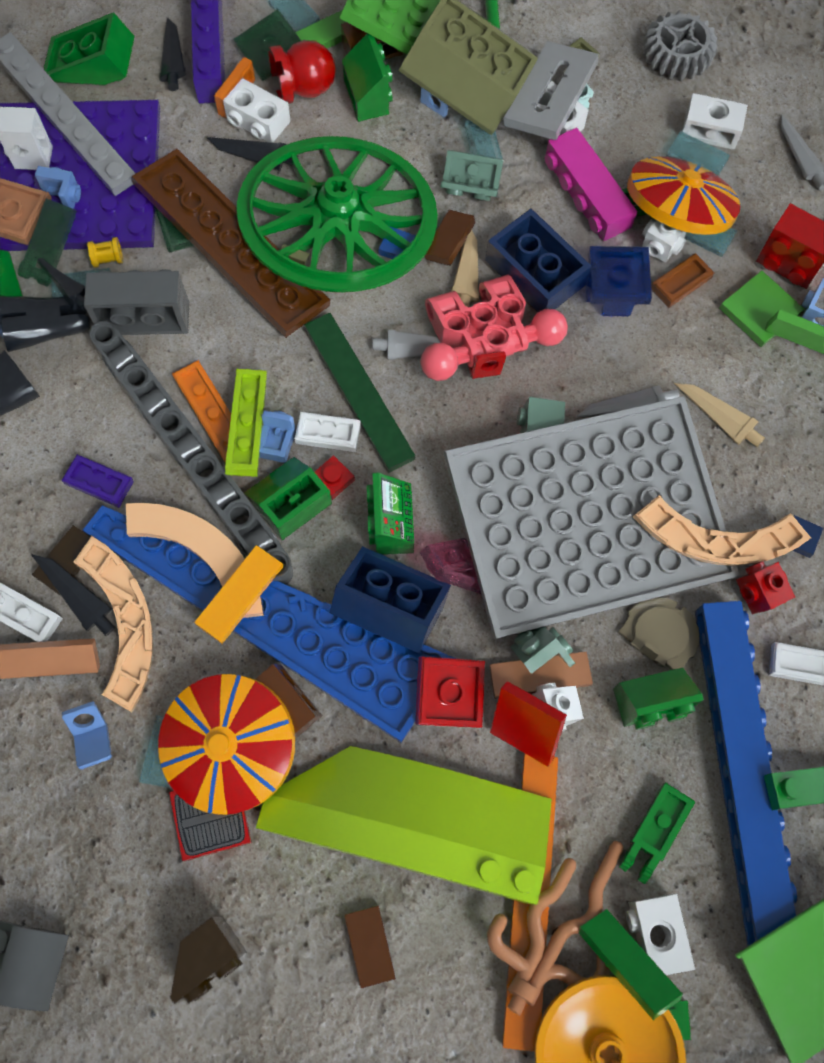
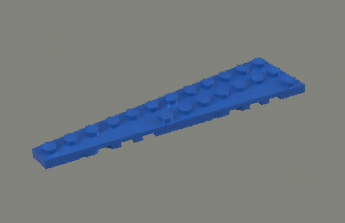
[82,505,456,743]

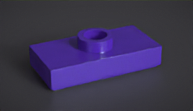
[61,454,134,508]

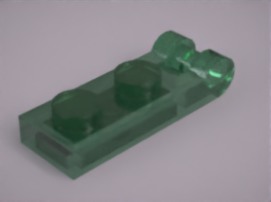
[18,198,77,287]

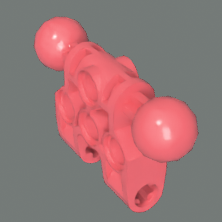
[420,275,568,381]

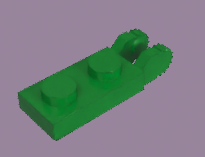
[619,782,696,884]

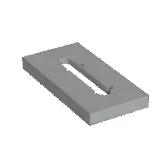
[504,41,599,140]

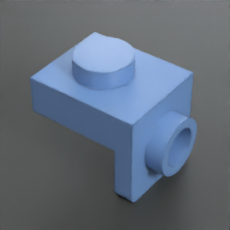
[35,166,81,212]
[259,411,296,463]

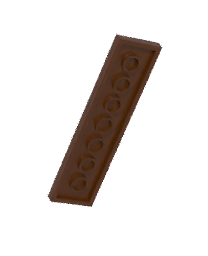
[132,148,330,338]

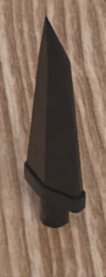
[160,17,186,91]
[206,137,298,171]
[31,554,115,636]

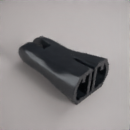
[0,296,90,352]
[0,350,40,416]

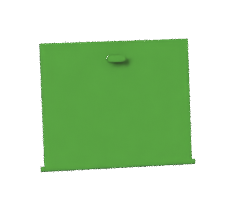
[735,899,824,1063]

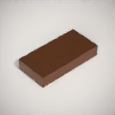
[425,210,476,266]
[344,906,396,989]

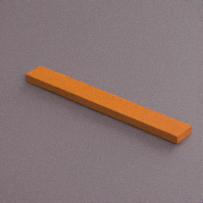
[502,754,558,1052]

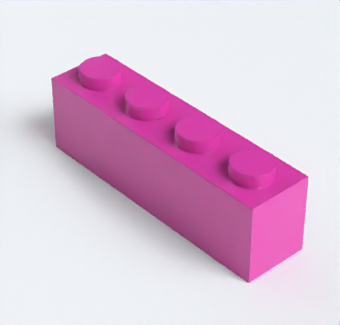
[544,127,637,242]

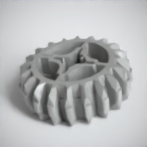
[643,10,717,81]

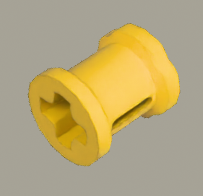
[87,237,123,268]

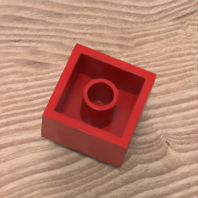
[756,203,824,289]

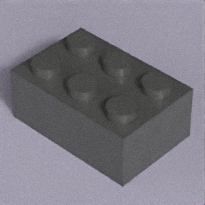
[84,269,189,335]

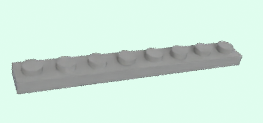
[0,32,136,196]

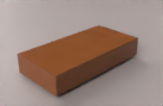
[650,253,715,308]

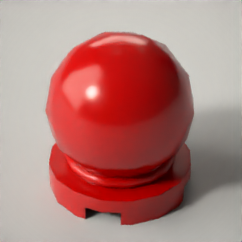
[268,40,336,104]

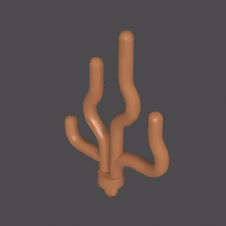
[487,841,624,1016]

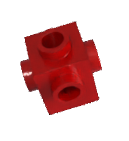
[736,561,795,615]

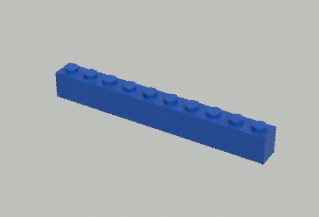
[695,601,797,946]

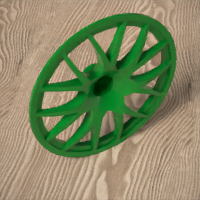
[237,136,438,292]

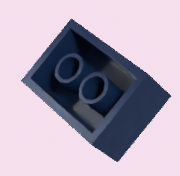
[485,208,592,312]
[329,546,451,653]

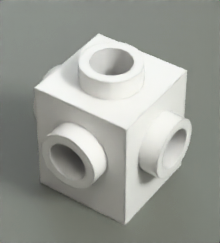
[642,219,686,263]
[531,683,584,731]

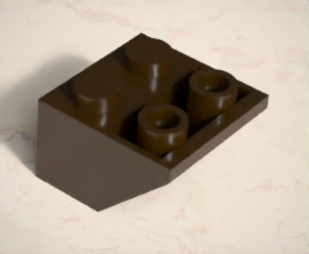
[170,917,247,1004]

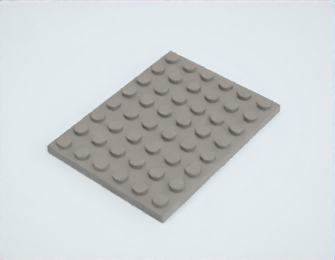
[444,396,740,640]

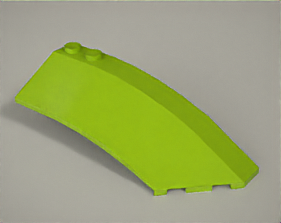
[256,746,552,905]

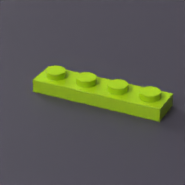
[225,369,267,477]

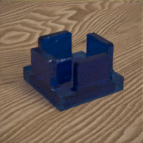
[585,246,652,317]

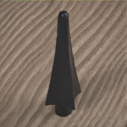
[37,258,87,311]

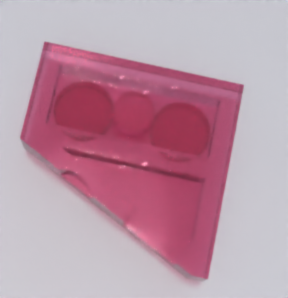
[419,538,481,594]

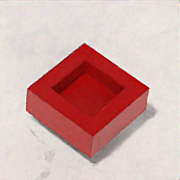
[315,455,355,500]

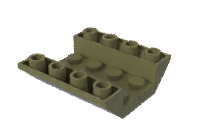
[398,0,538,135]

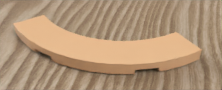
[632,495,811,566]
[126,503,264,618]
[73,536,153,713]

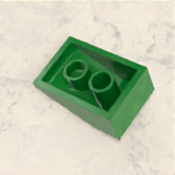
[43,12,135,85]

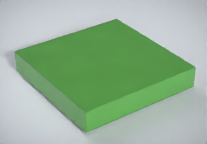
[719,271,804,347]

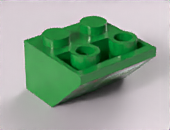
[367,473,414,555]

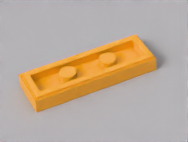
[194,545,283,644]

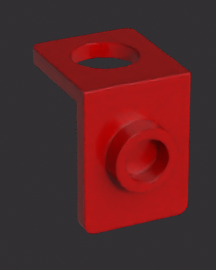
[467,351,506,379]

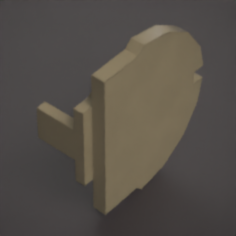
[618,598,699,670]

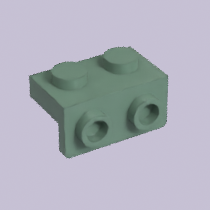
[440,150,504,201]
[510,626,575,674]

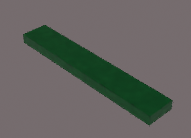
[304,312,416,473]

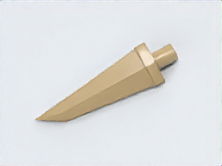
[451,230,480,307]
[674,383,765,447]

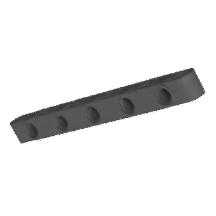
[89,321,293,585]

